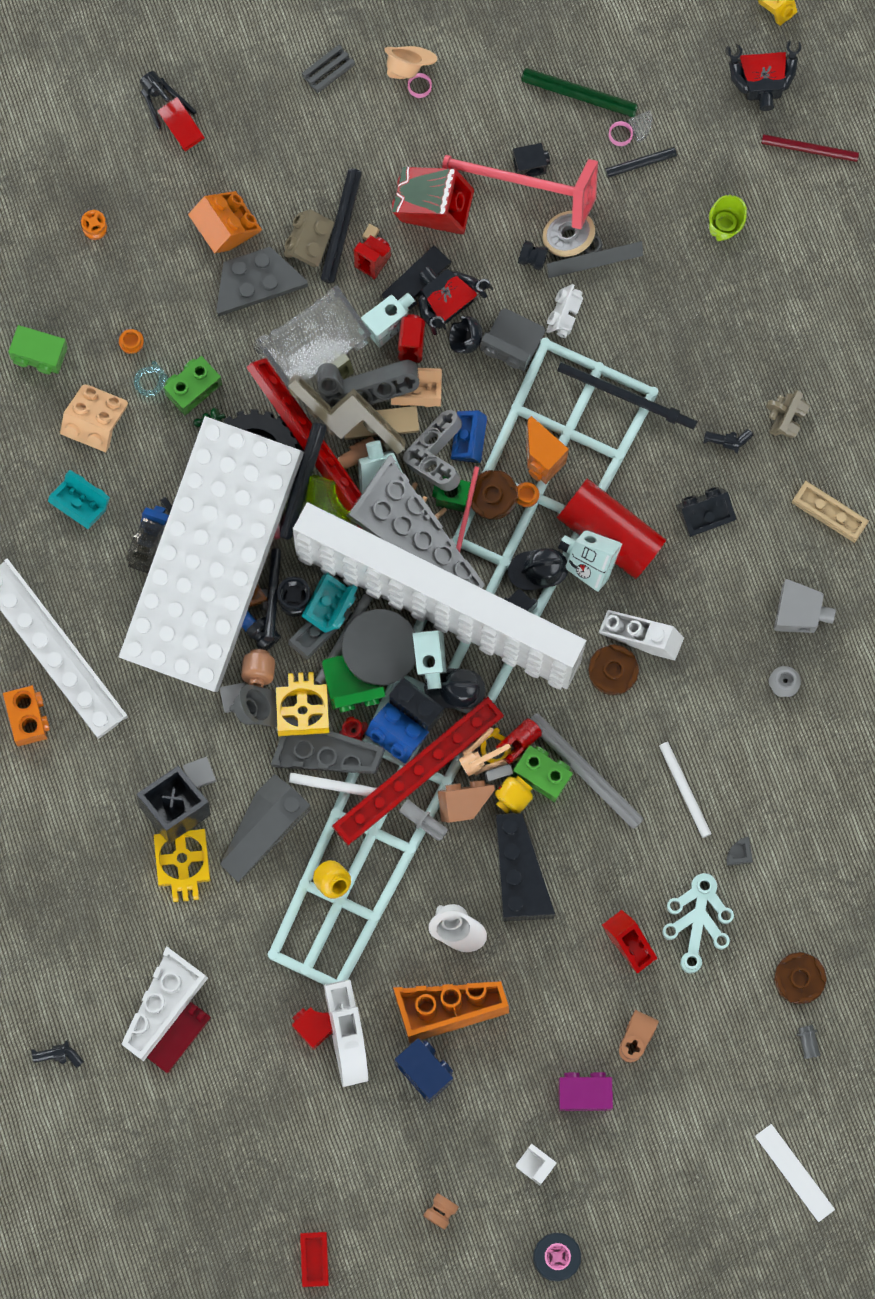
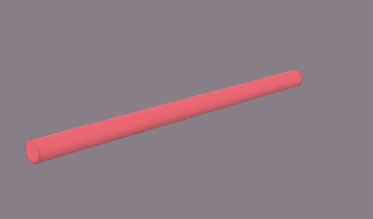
[456,466,479,552]

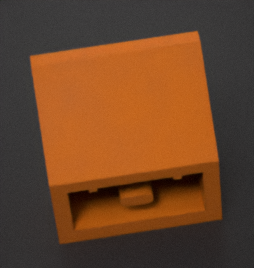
[188,191,262,253]

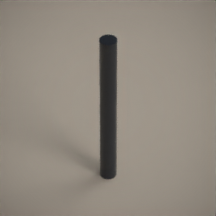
[264,548,281,641]

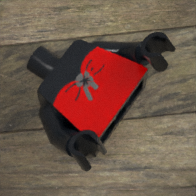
[725,40,802,111]
[418,266,493,335]

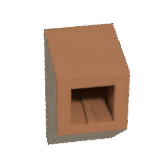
[438,780,495,823]

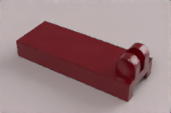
[147,1001,211,1074]

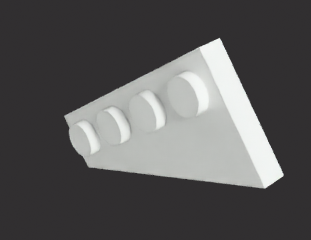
[122,946,208,1062]

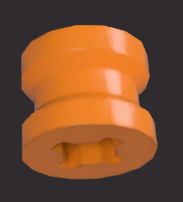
[81,210,107,240]

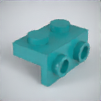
[48,470,110,529]
[302,573,358,633]

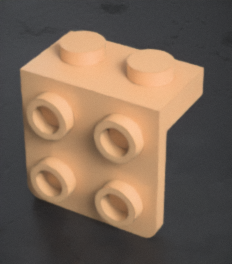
[60,384,128,453]

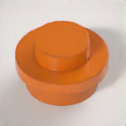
[119,329,144,354]
[517,482,539,507]

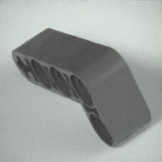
[317,360,420,408]

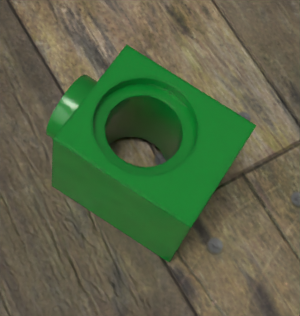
[432,476,471,512]

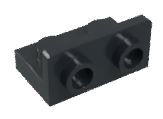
[676,487,737,537]

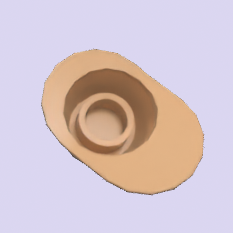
[384,46,437,79]

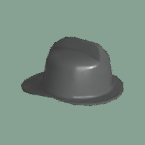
[229,684,285,727]

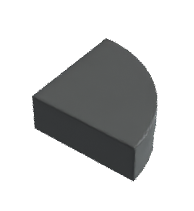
[726,837,753,866]

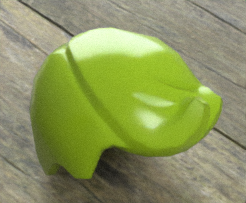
[709,195,747,241]

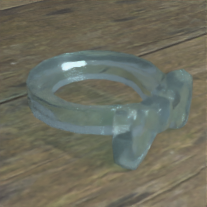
[134,361,169,397]

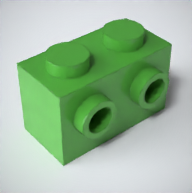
[8,325,68,374]
[164,356,222,416]
[512,745,573,803]

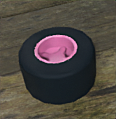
[533,1233,581,1282]

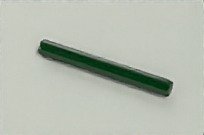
[521,68,638,117]

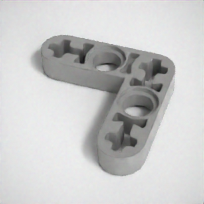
[403,410,462,491]

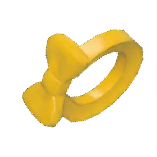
[475,727,511,763]

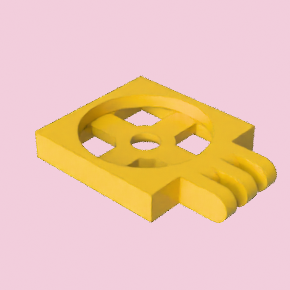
[276,672,329,736]
[154,829,210,902]

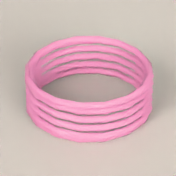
[408,73,432,98]
[609,121,633,146]

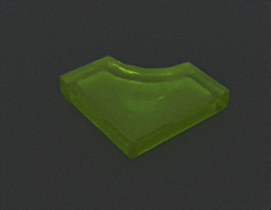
[305,474,351,523]

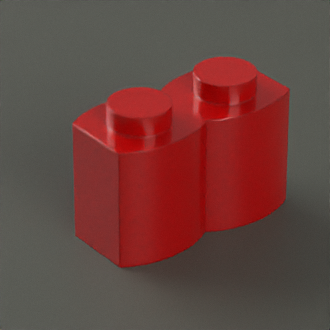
[398,314,425,363]

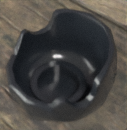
[449,316,483,354]

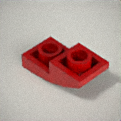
[157,97,205,152]

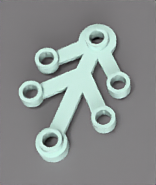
[662,873,734,974]

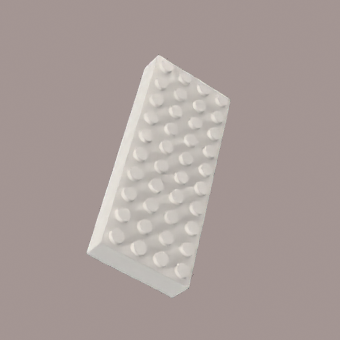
[119,416,304,692]

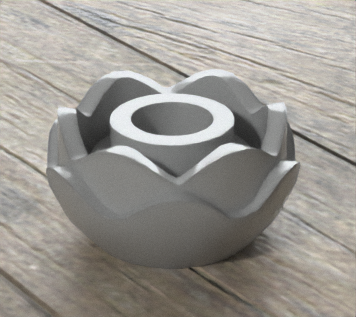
[769,666,801,697]

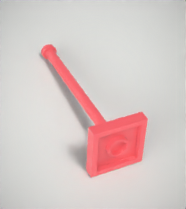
[442,155,598,229]

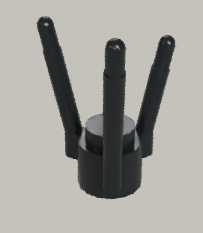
[140,71,196,129]

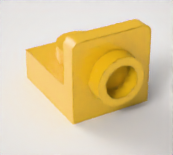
[758,0,797,26]

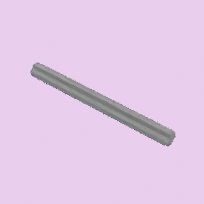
[530,713,643,829]

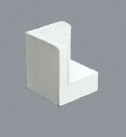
[516,1144,556,1186]

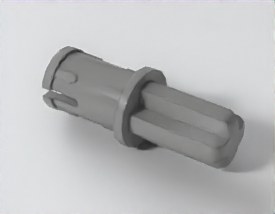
[399,799,448,841]

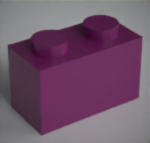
[558,1072,613,1111]

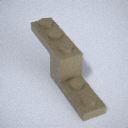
[288,373,406,455]

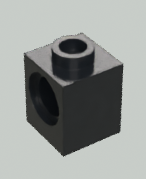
[512,142,550,177]

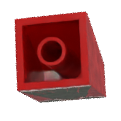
[392,167,474,235]

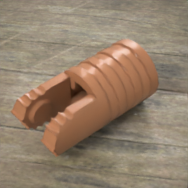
[337,436,375,470]

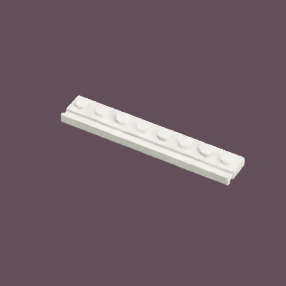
[0,558,128,739]

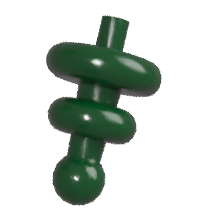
[193,408,226,427]

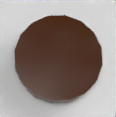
[471,470,518,520]
[588,644,639,696]
[774,952,827,1005]

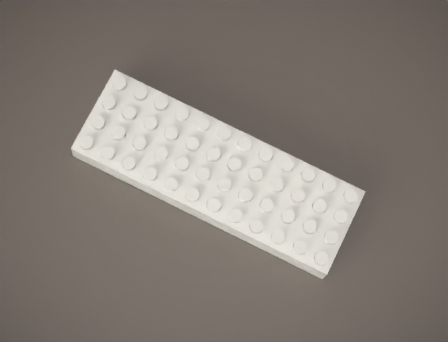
[293,502,587,690]

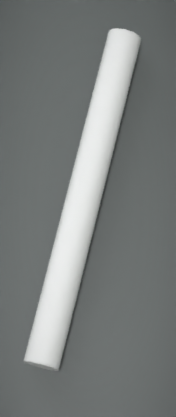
[659,742,712,838]
[289,773,377,796]

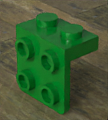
[322,655,386,713]

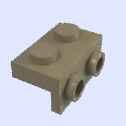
[283,209,335,268]

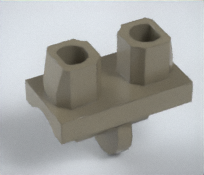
[766,390,810,438]

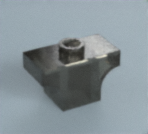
[126,518,165,574]

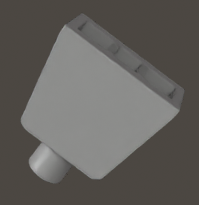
[773,579,836,633]

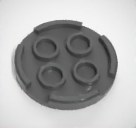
[341,609,416,686]

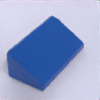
[451,410,487,463]

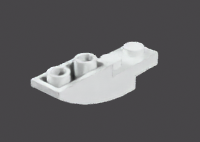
[323,979,368,1087]

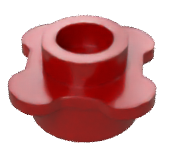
[339,717,369,741]

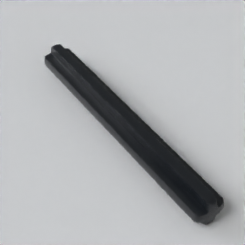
[321,168,362,284]
[280,422,327,540]

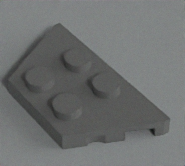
[217,247,308,317]

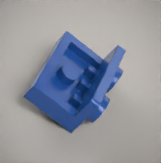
[365,702,429,764]

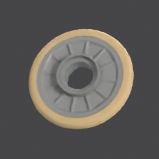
[542,211,595,257]

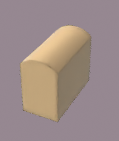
[362,224,380,240]

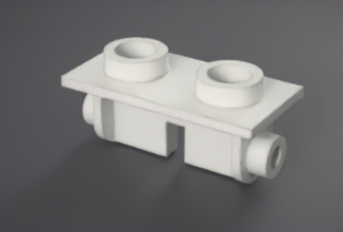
[546,284,583,338]

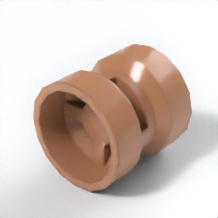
[423,1193,459,1230]

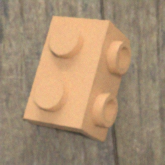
[391,368,442,407]

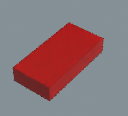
[300,1232,329,1287]

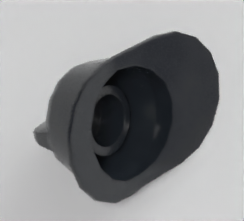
[508,548,568,590]
[424,668,486,709]

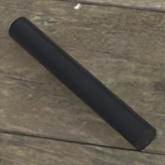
[605,147,677,178]

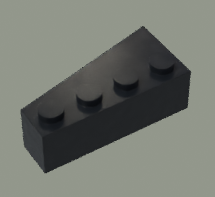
[495,813,555,922]

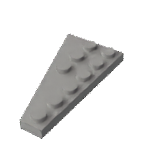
[347,455,485,588]

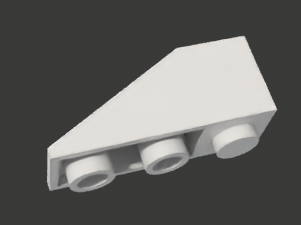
[599,610,684,661]

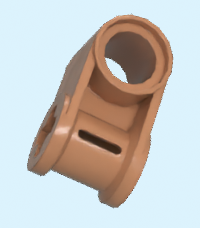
[619,1010,659,1063]

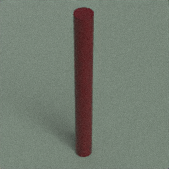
[761,134,859,162]

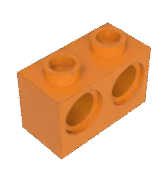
[3,685,50,746]

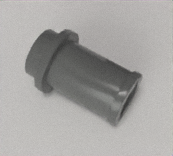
[797,1025,821,1059]

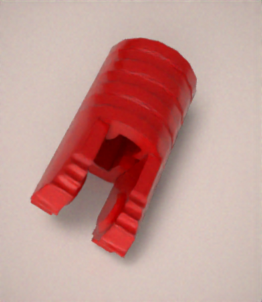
[496,718,542,764]

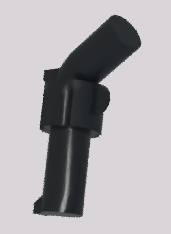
[703,429,754,454]
[31,1040,84,1069]

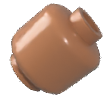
[241,649,276,688]

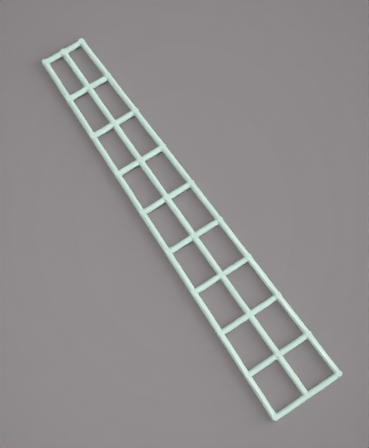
[268,337,658,985]

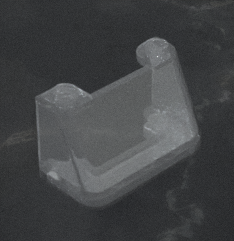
[253,285,371,390]

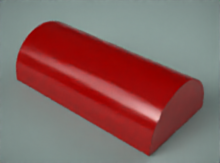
[556,478,667,579]

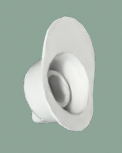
[429,904,487,952]

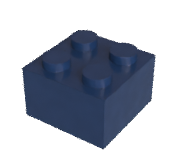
[394,1038,453,1103]

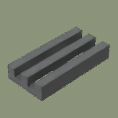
[302,44,355,94]

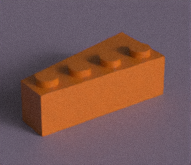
[393,981,509,1044]

